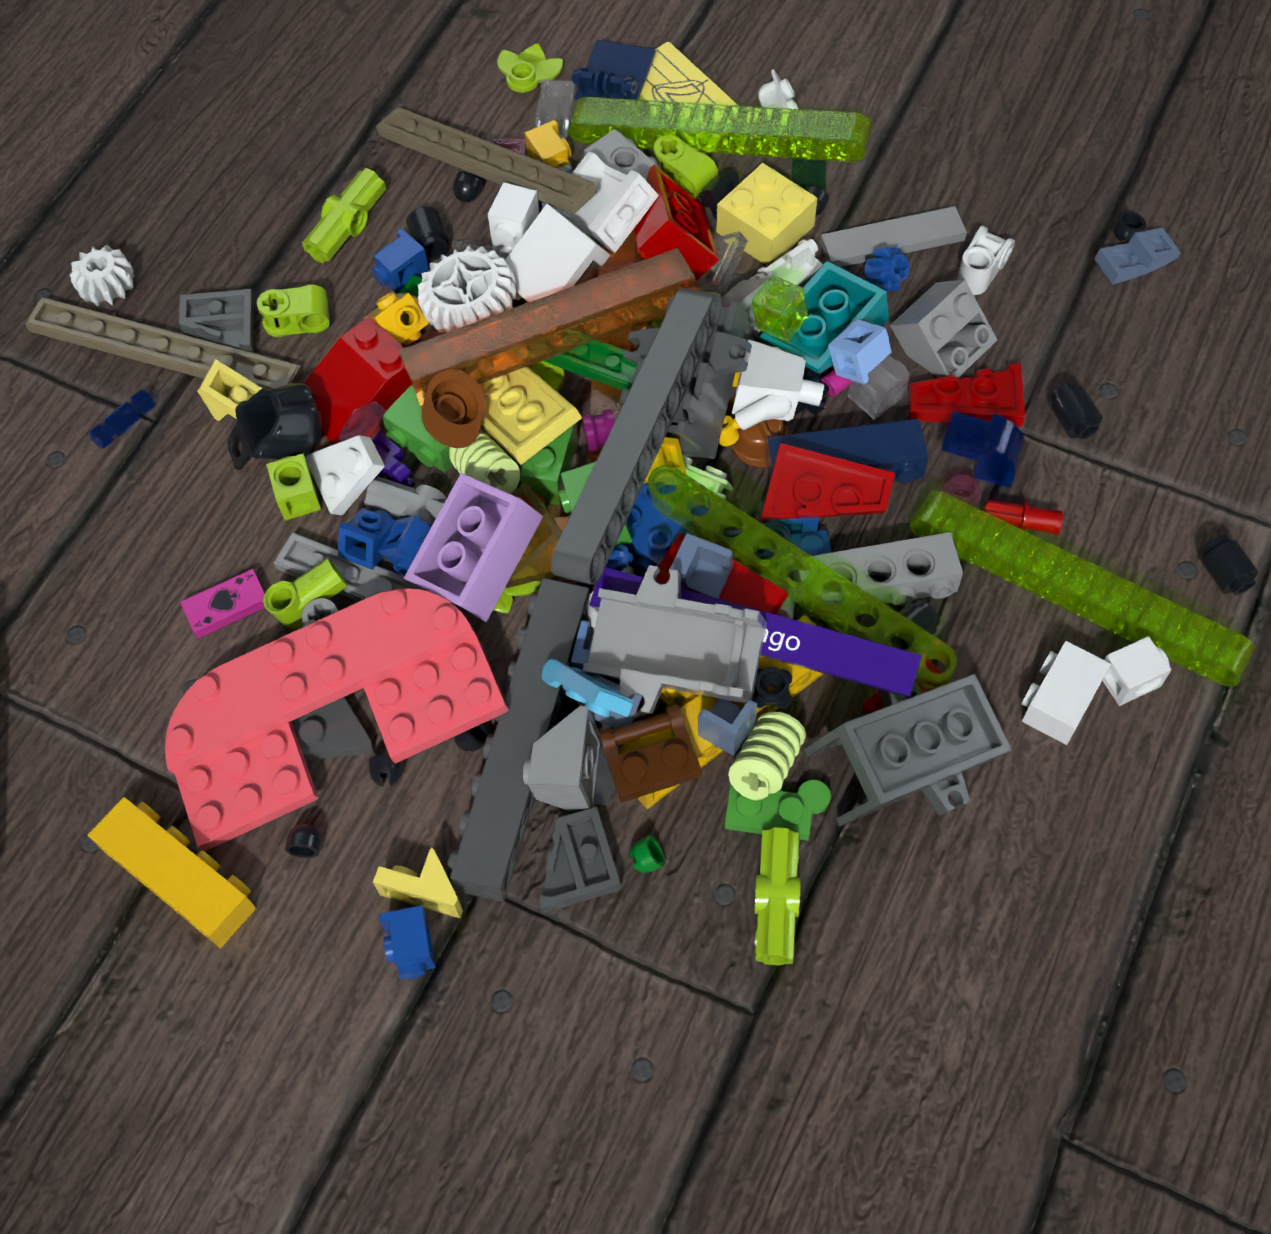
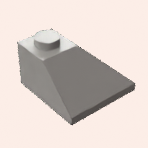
[523,706,601,813]

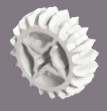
[417,245,516,339]

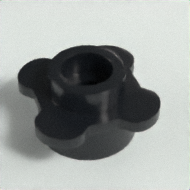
[752,667,792,709]

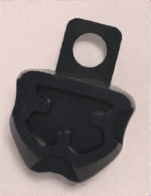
[227,383,322,470]

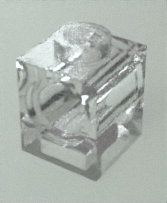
[848,355,910,420]

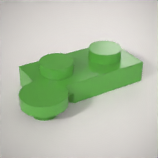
[725,780,831,841]

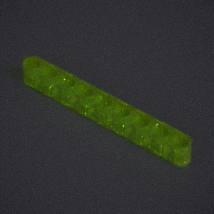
[568,97,872,162]
[648,465,957,689]
[910,491,1255,687]

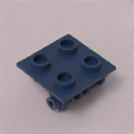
[572,40,656,111]

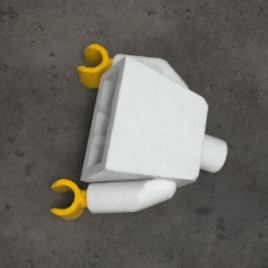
[719,340,824,446]

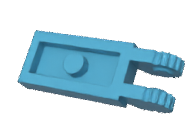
[541,658,634,717]

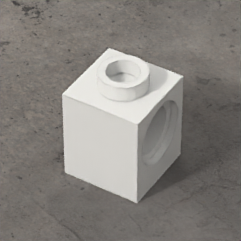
[1102,636,1172,706]

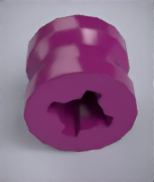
[581,408,615,452]

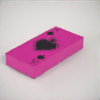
[180,569,265,639]

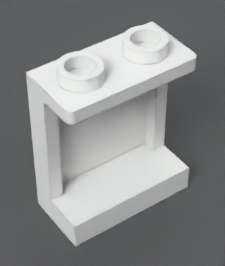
[550,152,659,253]
[505,204,611,323]

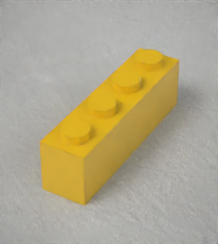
[87,797,256,949]

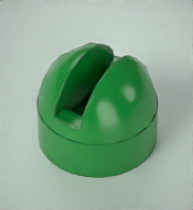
[628,835,665,873]

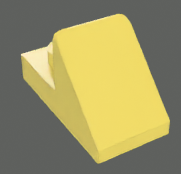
[197,359,263,421]
[373,847,463,918]

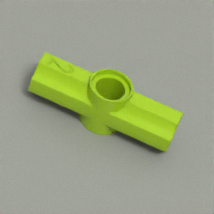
[302,168,386,264]
[754,827,800,965]

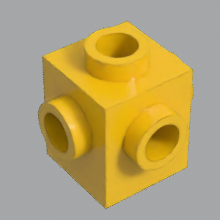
[363,291,429,346]

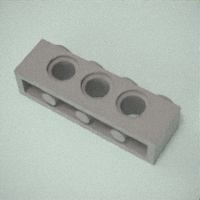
[793,532,963,619]

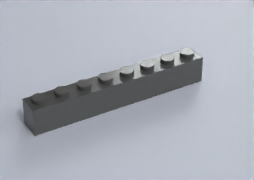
[447,578,590,902]

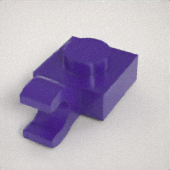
[368,429,415,487]

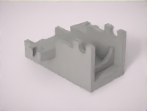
[583,565,767,714]

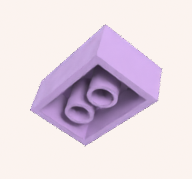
[404,473,543,622]

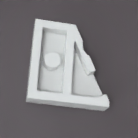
[305,435,385,515]

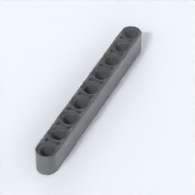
[551,287,722,585]

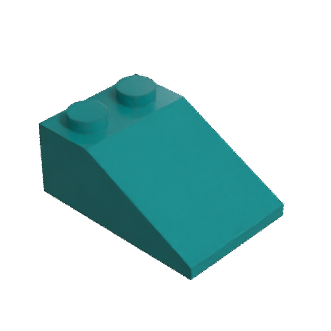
[760,261,889,374]

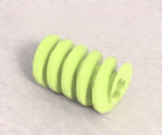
[449,428,520,494]
[728,712,806,801]

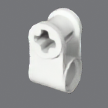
[957,226,1015,295]

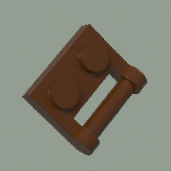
[597,704,702,803]

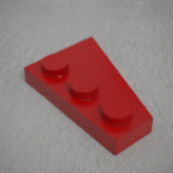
[908,363,1025,427]
[760,443,895,521]

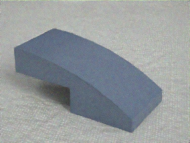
[1094,228,1181,284]

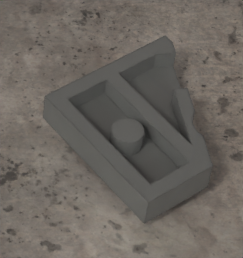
[179,289,255,353]
[292,697,374,761]
[539,807,621,914]

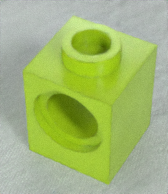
[266,453,321,521]

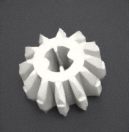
[70,245,134,306]

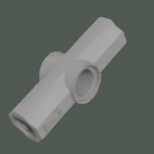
[364,476,447,525]

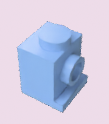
[828,319,892,384]

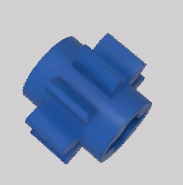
[864,247,910,292]

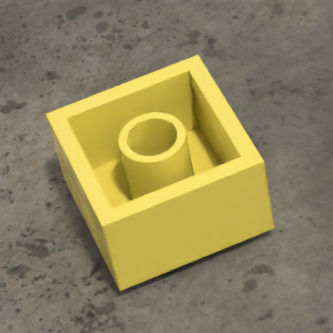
[716,163,817,267]

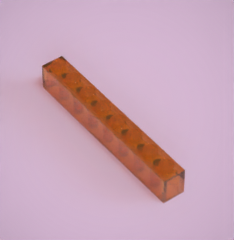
[398,248,696,406]

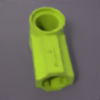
[263,558,348,630]

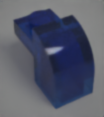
[941,412,1025,488]

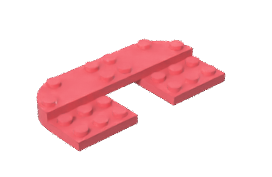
[165,589,509,852]

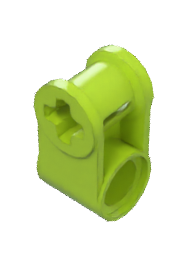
[654,135,718,198]
[257,285,330,337]

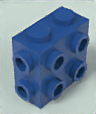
[625,479,713,577]

